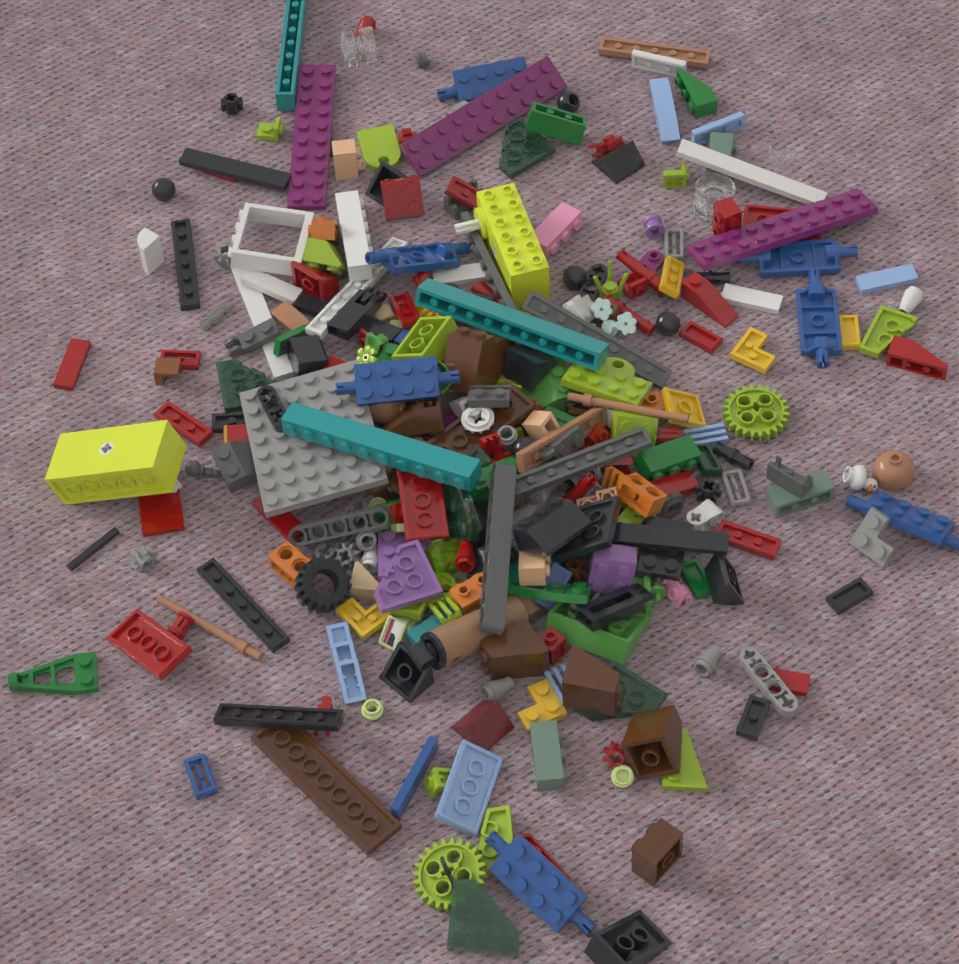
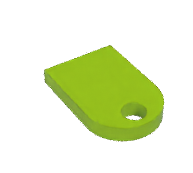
[356,124,401,171]

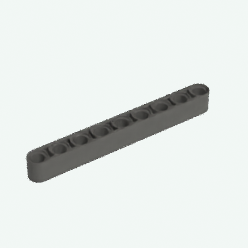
[479,462,517,636]

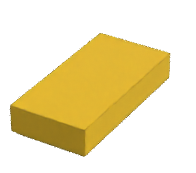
[839,315,861,350]

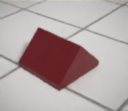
[451,700,515,751]

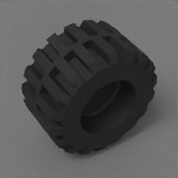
[294,556,352,614]

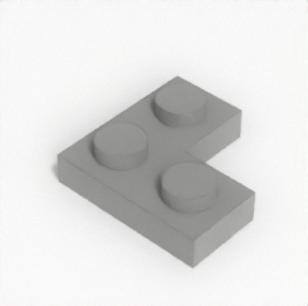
[849,507,897,567]

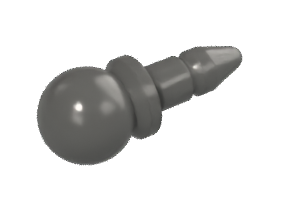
[185,460,222,478]

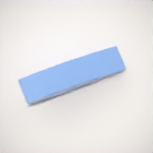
[649,77,680,144]
[326,621,367,705]

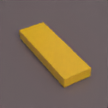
[659,255,685,299]

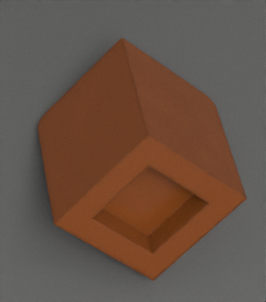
[153,358,183,385]

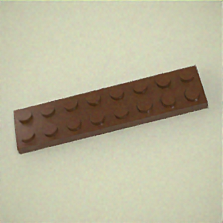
[386,381,536,496]
[250,728,402,856]

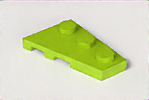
[859,305,919,359]
[662,728,708,792]
[477,805,514,875]

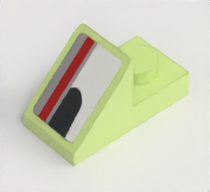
[378,615,420,651]

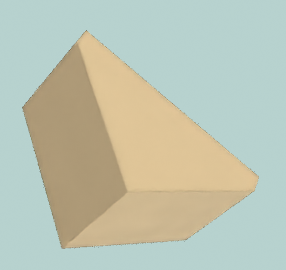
[350,561,379,601]

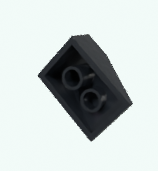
[584,910,672,964]

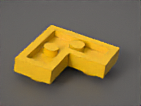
[730,327,776,375]
[335,597,396,641]
[517,679,567,733]

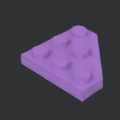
[378,531,442,582]
[374,539,443,614]

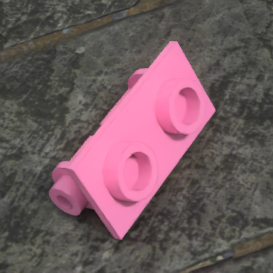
[655,578,693,608]

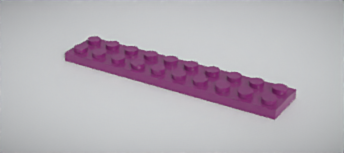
[399,56,568,177]
[287,64,337,210]
[686,188,878,272]

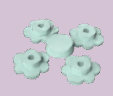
[591,298,637,343]

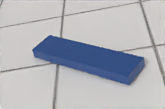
[390,735,439,821]

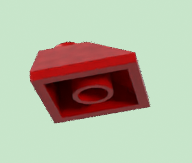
[291,260,339,301]

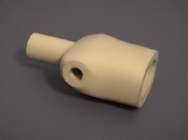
[372,303,397,324]

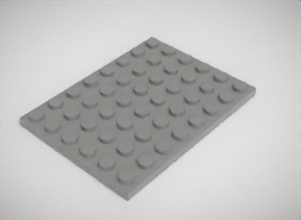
[239,360,389,518]

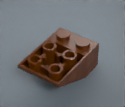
[383,395,446,438]

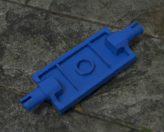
[437,56,527,103]
[738,239,858,278]
[365,242,470,275]
[795,269,842,369]
[335,356,461,406]
[845,491,959,551]
[485,830,597,936]

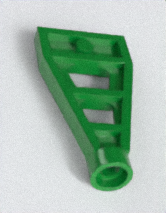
[507,578,592,604]
[8,652,99,695]

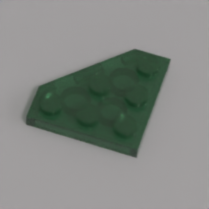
[499,116,556,180]
[216,359,279,413]
[442,483,479,541]
[574,660,667,722]
[447,878,520,956]

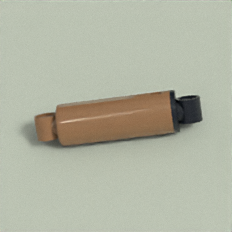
[407,595,542,671]

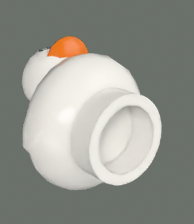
[843,465,878,493]

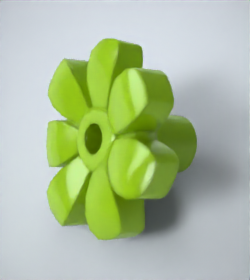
[356,345,378,364]

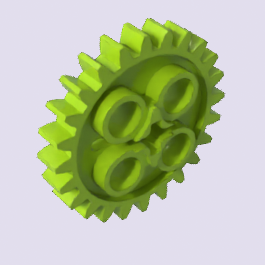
[722,384,790,442]
[412,837,488,913]

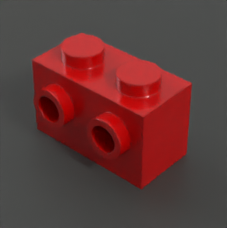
[712,196,742,235]

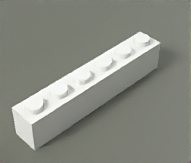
[335,190,376,282]

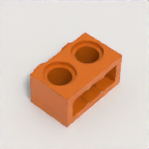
[617,472,668,518]
[268,541,317,588]

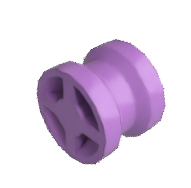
[643,214,665,238]

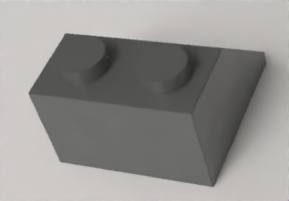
[210,441,258,493]

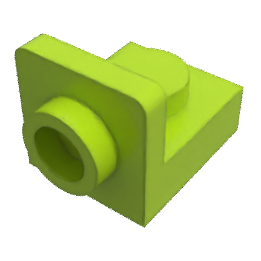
[256,116,285,142]
[663,162,690,189]
[424,767,451,798]

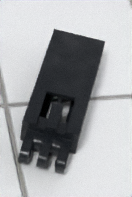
[327,287,387,341]
[575,583,654,632]

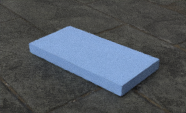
[434,739,503,837]

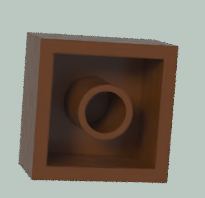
[631,818,683,887]

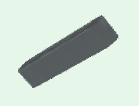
[288,505,392,546]

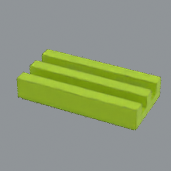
[428,595,463,624]

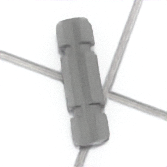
[199,300,231,331]

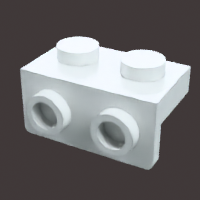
[562,294,595,323]

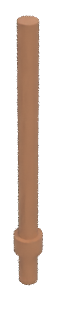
[567,392,689,423]
[157,595,263,661]

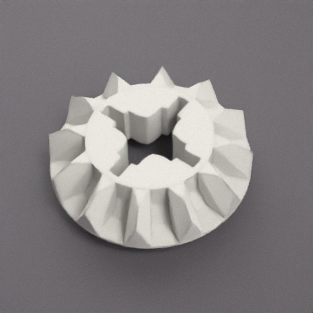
[461,408,495,434]

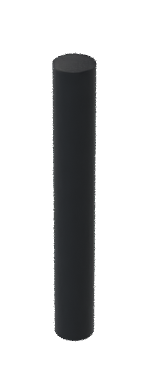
[66,527,120,572]

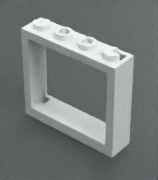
[228,202,314,276]

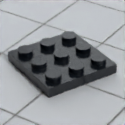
[551,496,622,562]

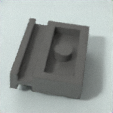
[467,385,512,408]

